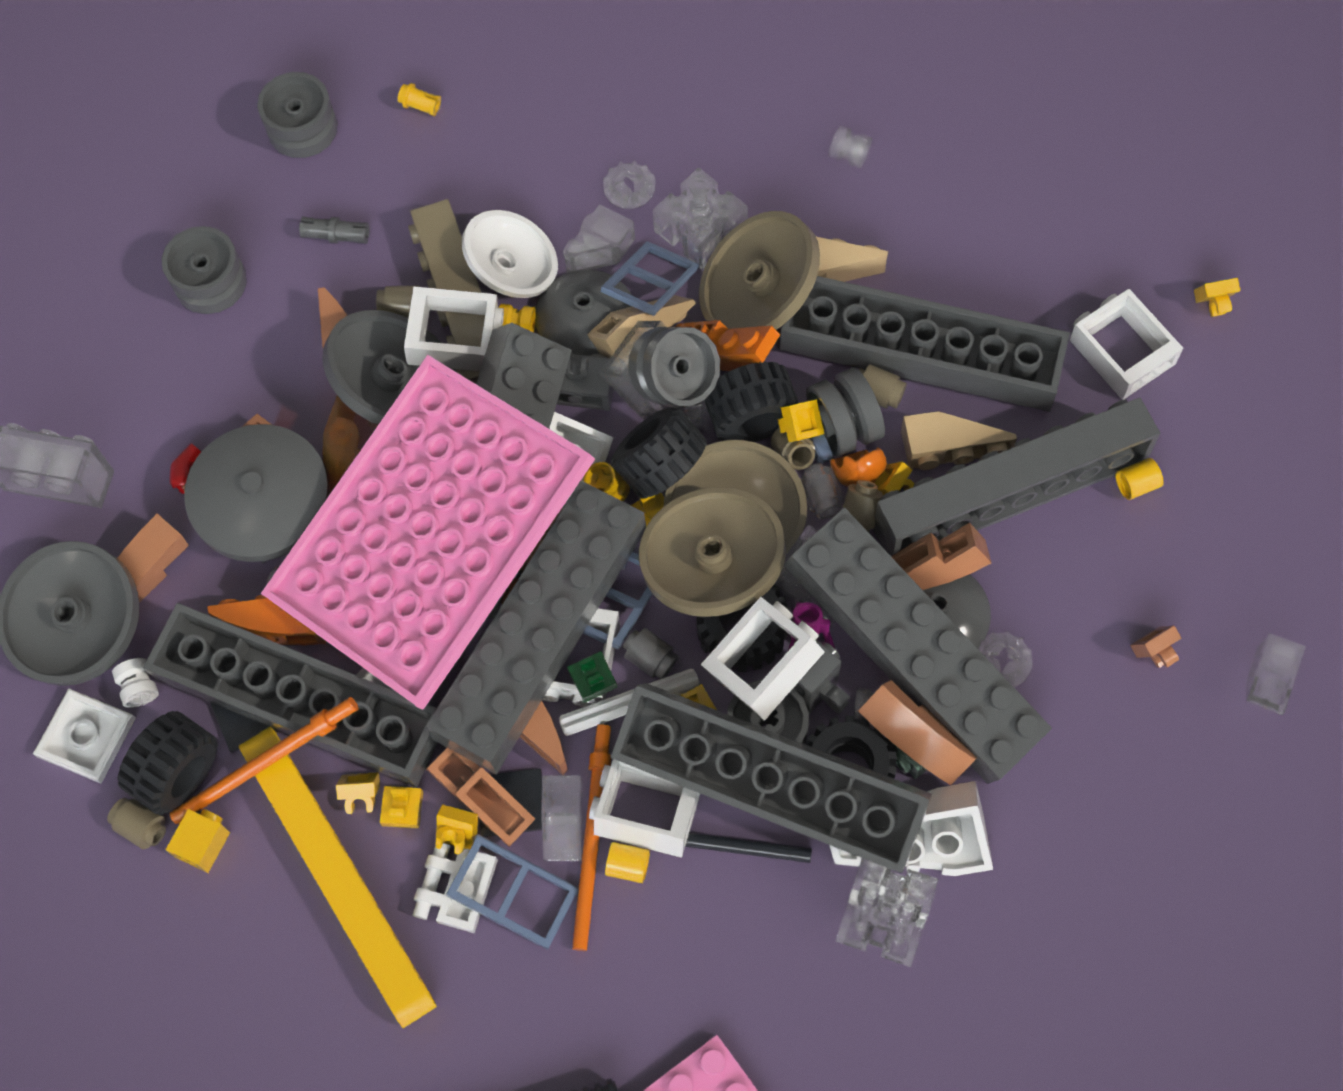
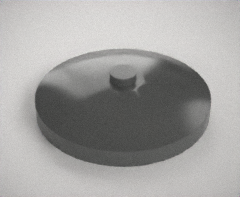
[322,310,457,425]
[184,424,330,562]
[0,541,139,686]

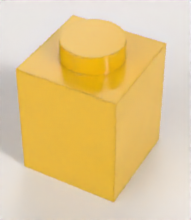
[166,809,230,873]

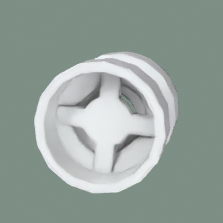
[112,658,159,708]

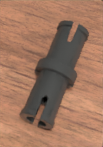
[299,216,370,244]

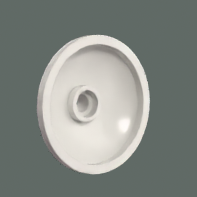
[462,210,558,298]

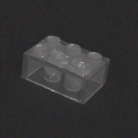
[0,423,114,508]

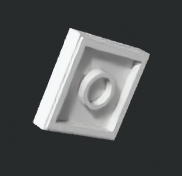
[33,688,136,784]

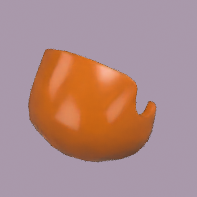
[830,447,887,487]

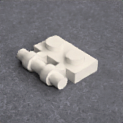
[412,843,498,933]

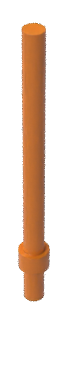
[170,697,358,824]
[572,724,612,951]

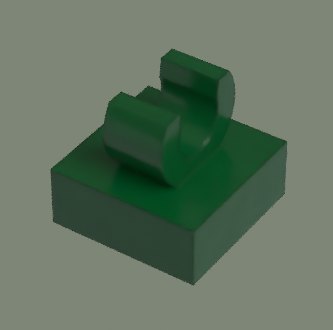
[567,651,617,703]

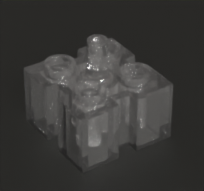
[653,167,748,270]
[836,858,938,967]

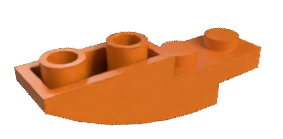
[675,320,780,371]
[207,595,326,646]

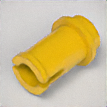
[397,83,441,116]

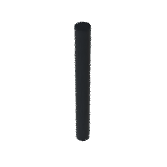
[662,828,812,863]

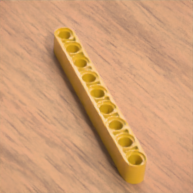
[238,726,437,1028]

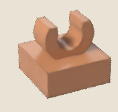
[1130,625,1181,668]

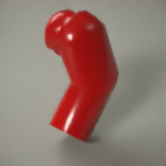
[169,443,201,494]

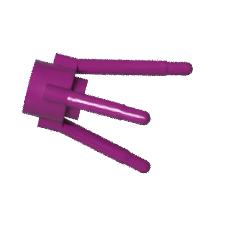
[788,602,836,651]

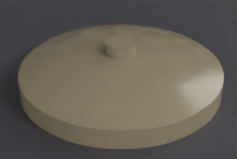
[699,211,820,330]
[664,440,807,560]
[639,487,786,617]

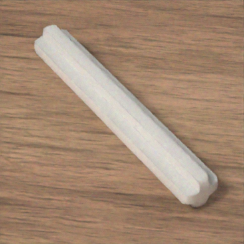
[559,668,699,736]

